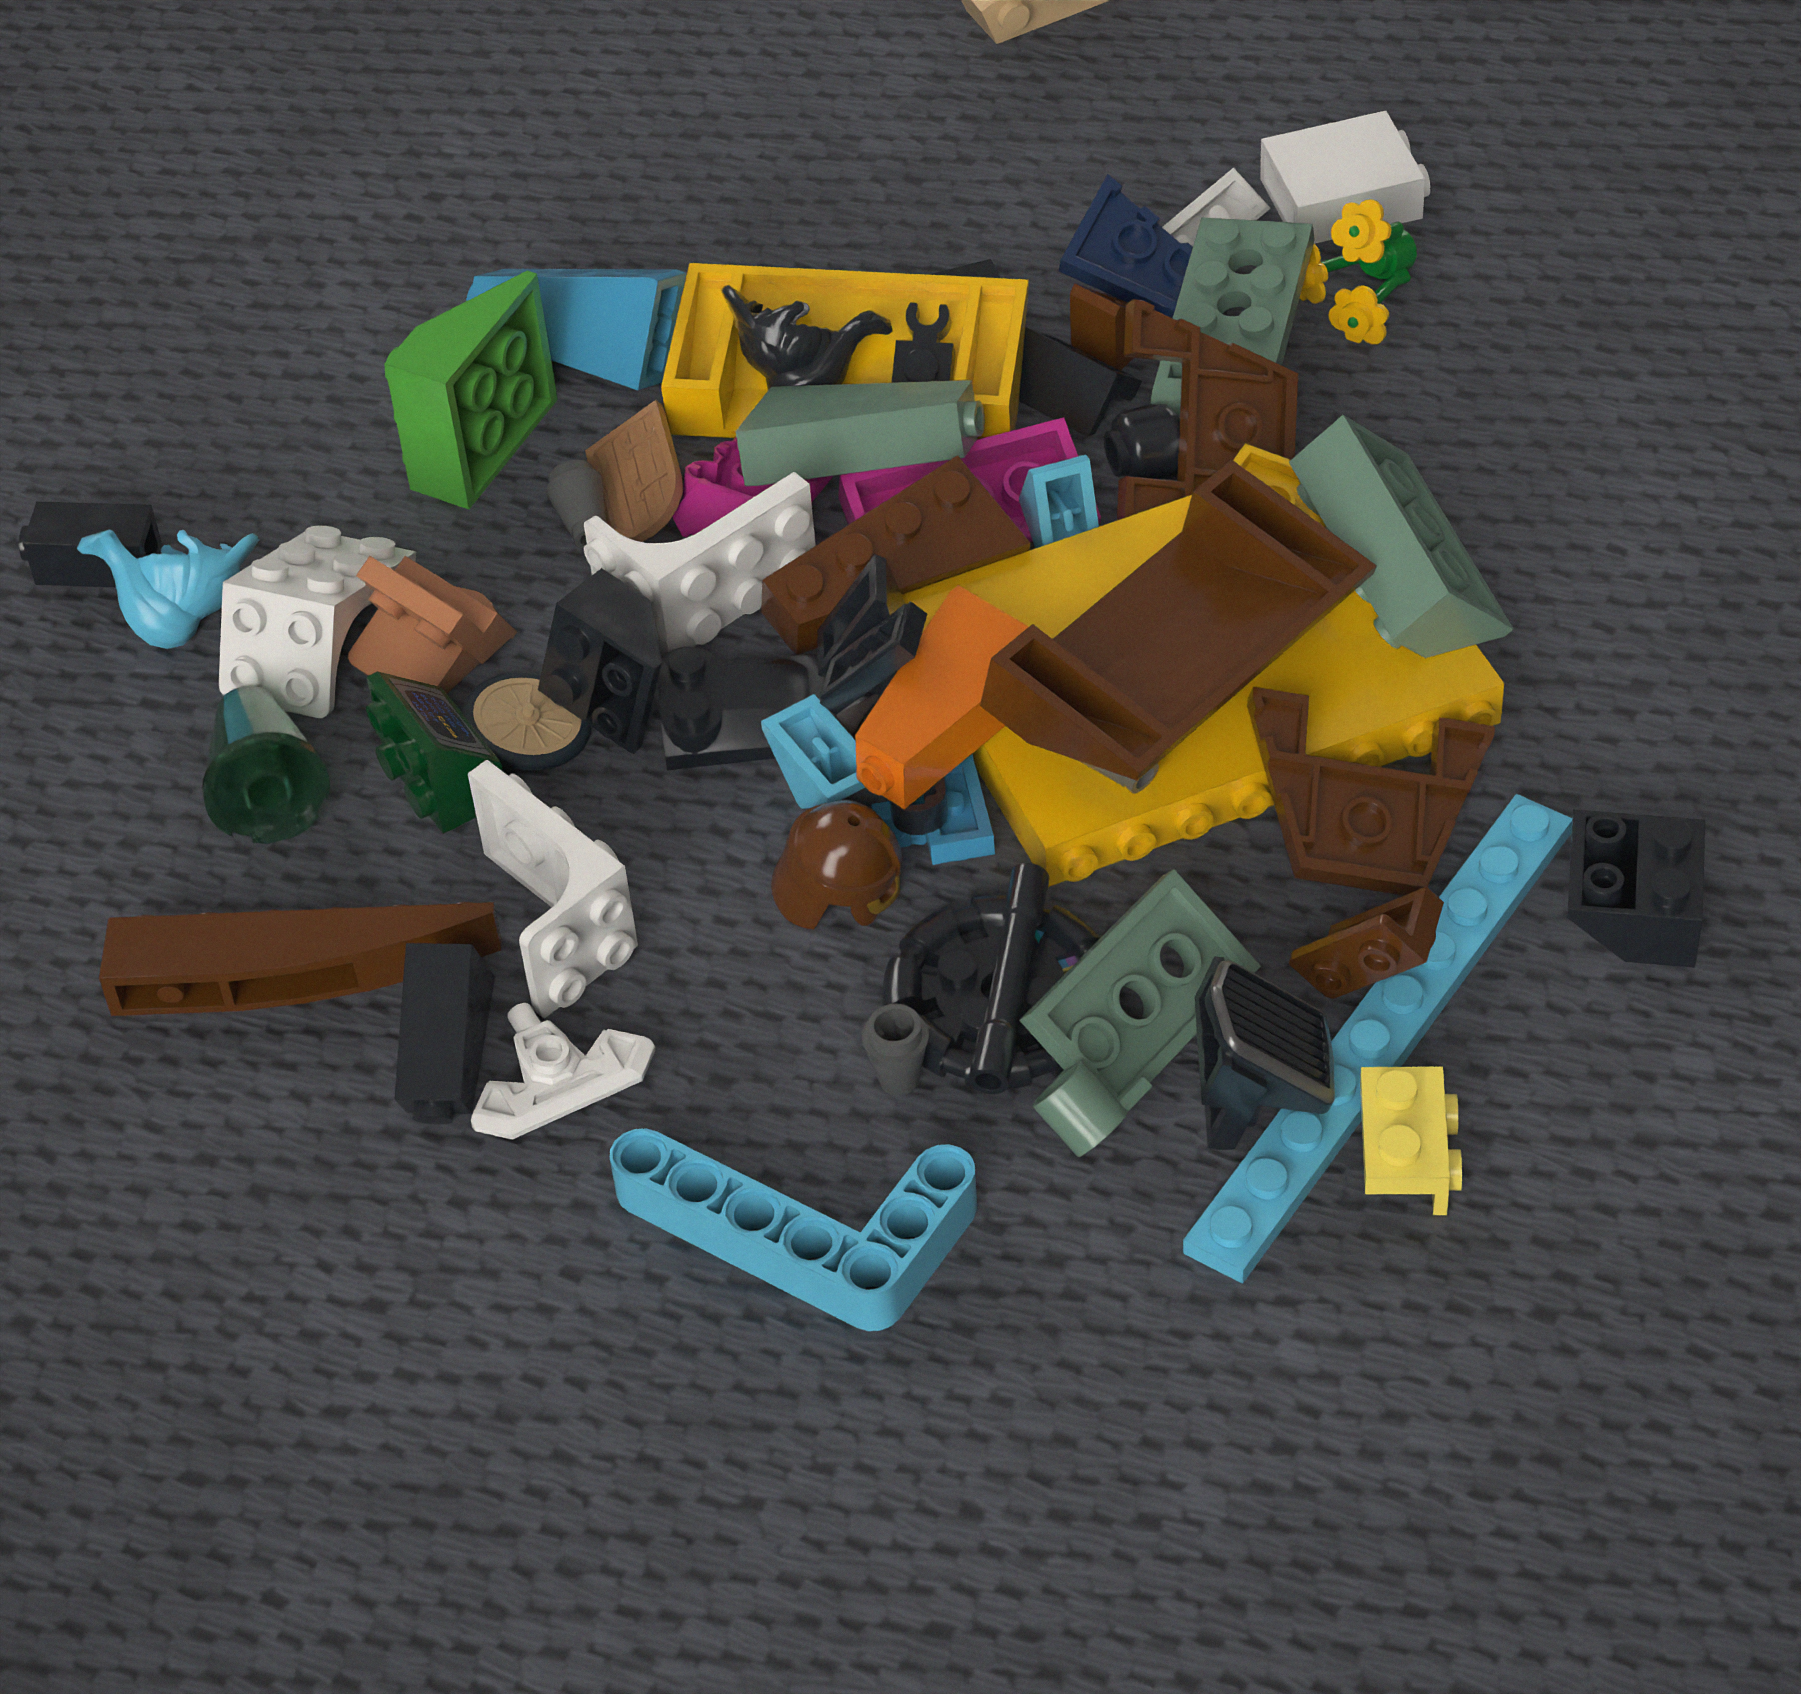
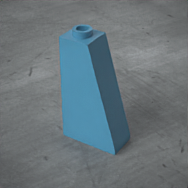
[466,269,686,390]

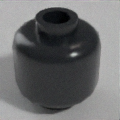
[1104,402,1180,480]

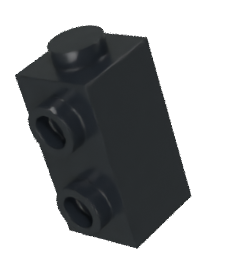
[19,501,163,587]

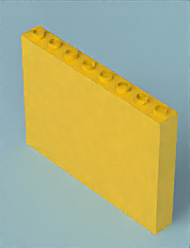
[902,495,1504,887]

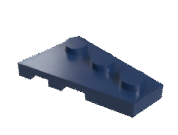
[1058,174,1228,318]

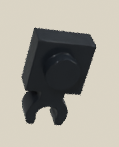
[891,302,955,383]

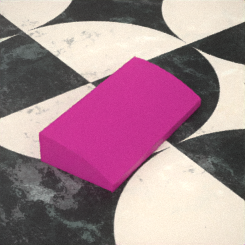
[838,417,1101,542]

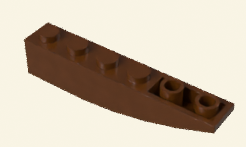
[99,902,502,1016]

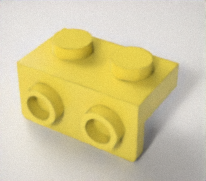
[1360,1067,1462,1215]

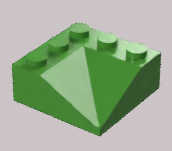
[384,270,558,509]

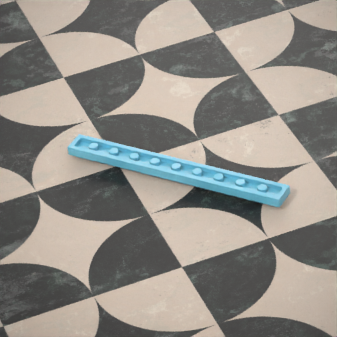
[1183,794,1572,1284]

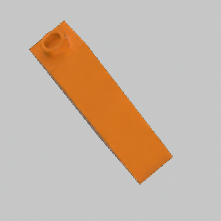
[855,585,1029,809]

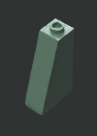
[735,380,985,486]

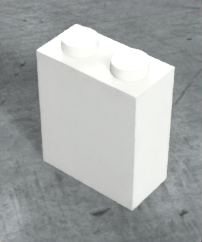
[1260,111,1430,243]

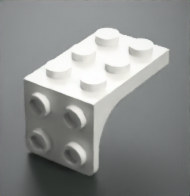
[584,472,816,657]
[219,526,416,718]
[468,760,638,1018]

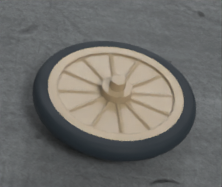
[462,672,591,770]

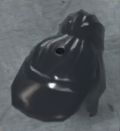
[721,285,893,390]

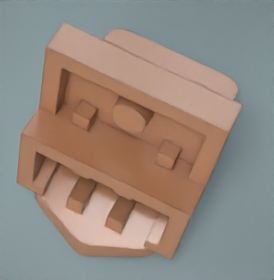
[348,556,517,694]

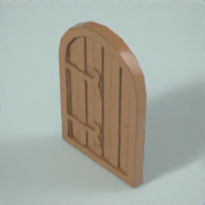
[585,400,683,542]

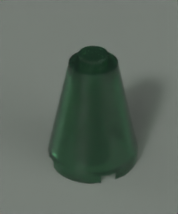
[202,686,330,844]

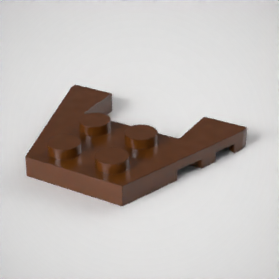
[1117,299,1298,520]
[1247,687,1495,895]

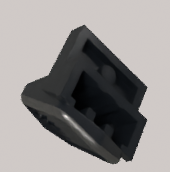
[1195,956,1335,1150]

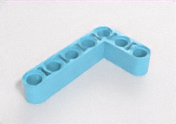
[610,1128,977,1331]

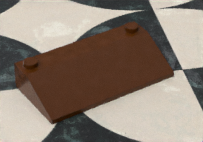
[980,460,1377,781]

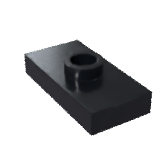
[819,601,927,715]

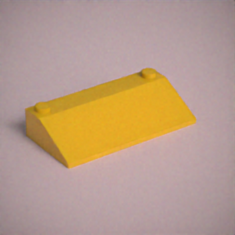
[661,263,1029,440]

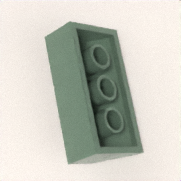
[1289,415,1514,658]

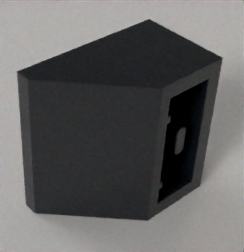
[538,568,662,754]
[1567,809,1705,968]

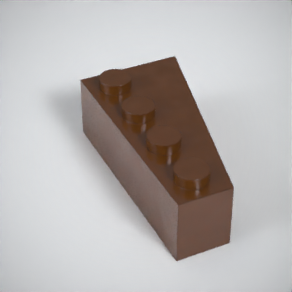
[761,455,1030,655]

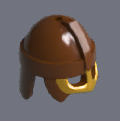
[771,800,902,929]

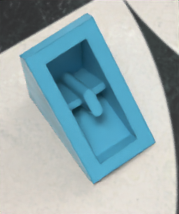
[1019,455,1099,548]
[761,694,865,809]

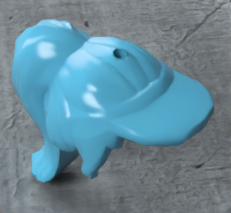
[77,529,259,649]

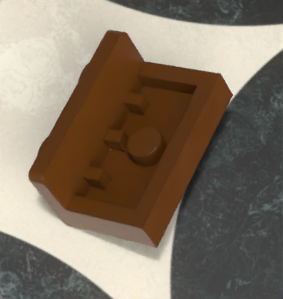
[1289,886,1444,999]

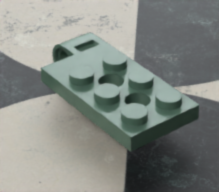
[1151,217,1315,418]
[1019,869,1261,1157]

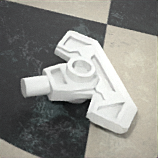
[471,1003,655,1139]

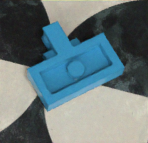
[871,754,995,865]

